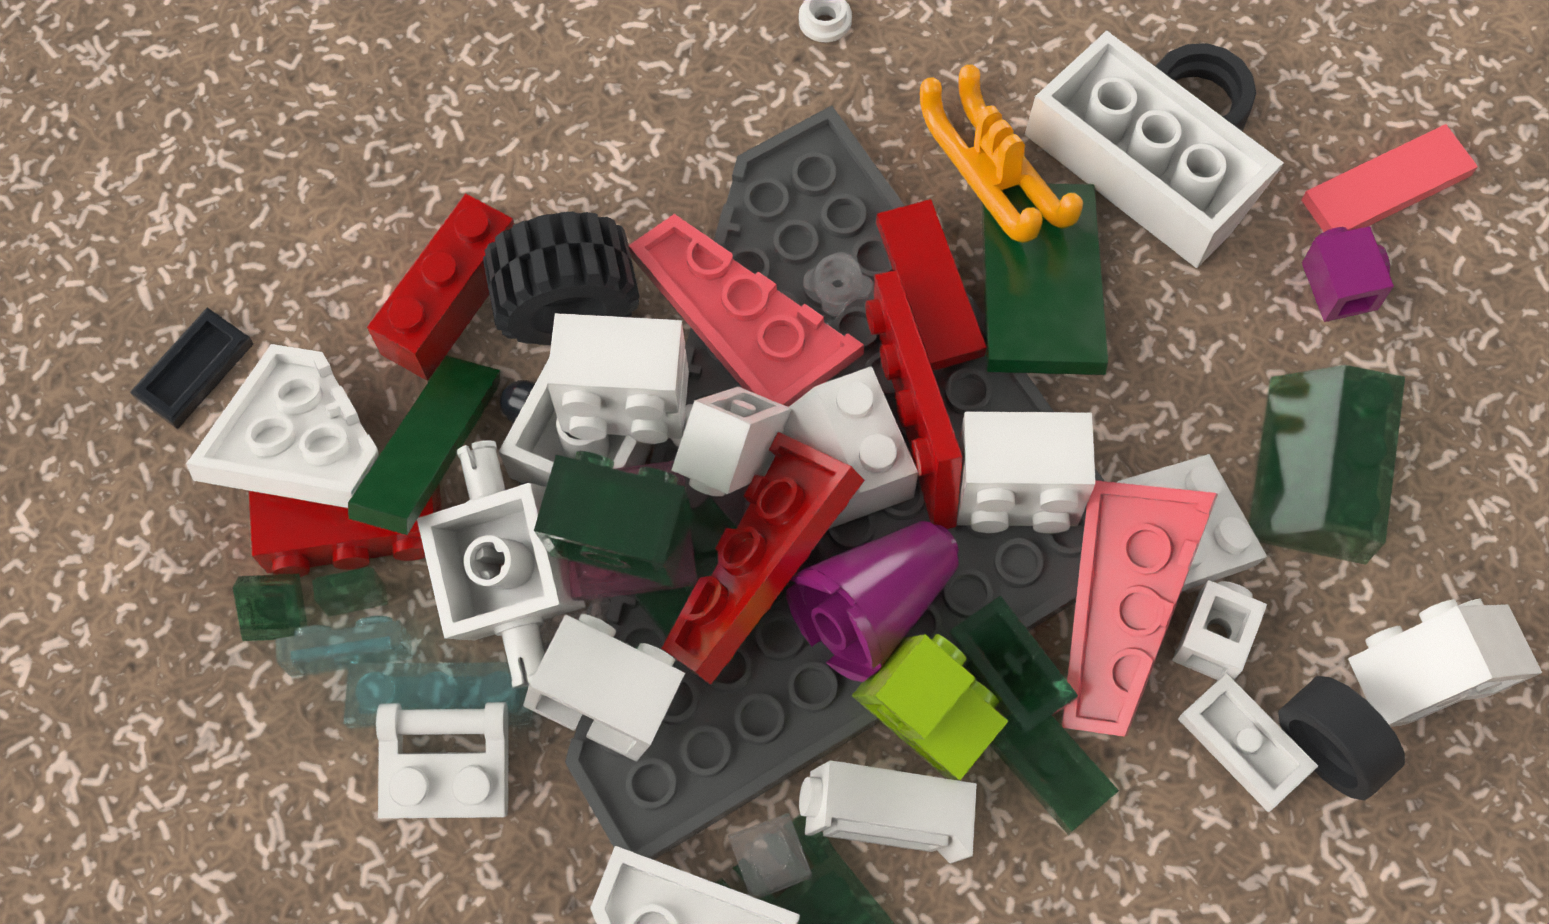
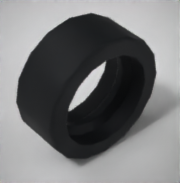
[1156,43,1256,131]
[1278,676,1405,801]

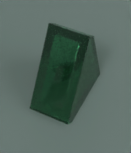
[950,595,1078,735]

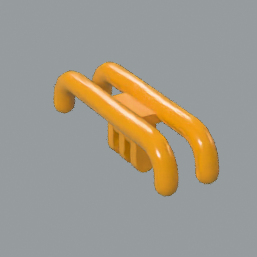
[920,64,1083,243]

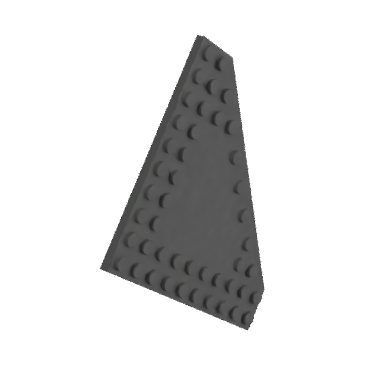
[565,105,1104,860]

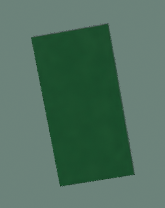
[981,183,1108,375]

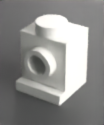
[1172,580,1267,680]

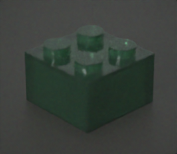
[533,451,693,587]

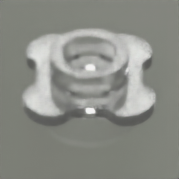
[803,252,872,316]

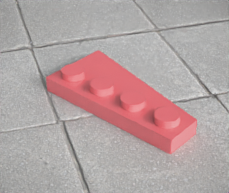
[628,214,864,407]

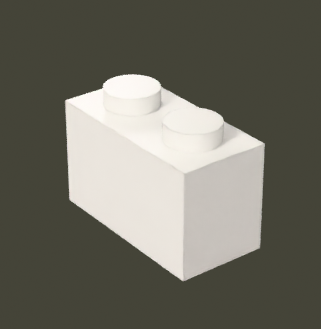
[672,387,792,496]

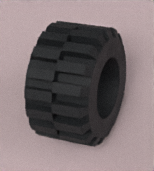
[483,211,640,345]

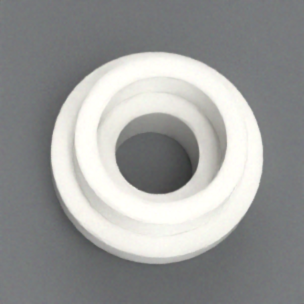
[799,0,852,42]

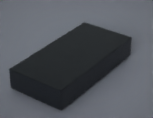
[130,307,254,429]

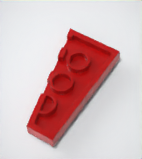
[865,270,963,529]
[661,432,865,685]

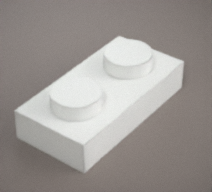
[1178,673,1318,812]

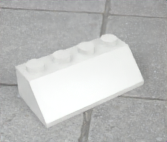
[1025,30,1284,268]

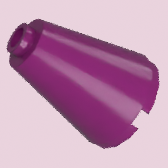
[786,521,959,682]

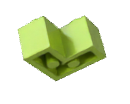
[852,634,1008,781]

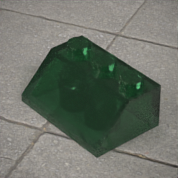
[1248,365,1405,565]

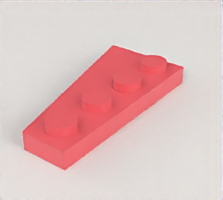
[1062,480,1218,737]

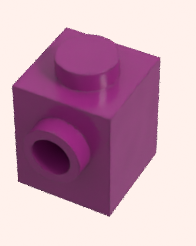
[1302,226,1394,322]

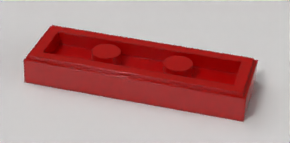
[876,199,987,371]

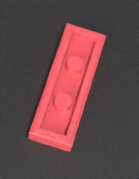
[1301,124,1478,232]

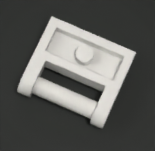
[376,702,508,819]

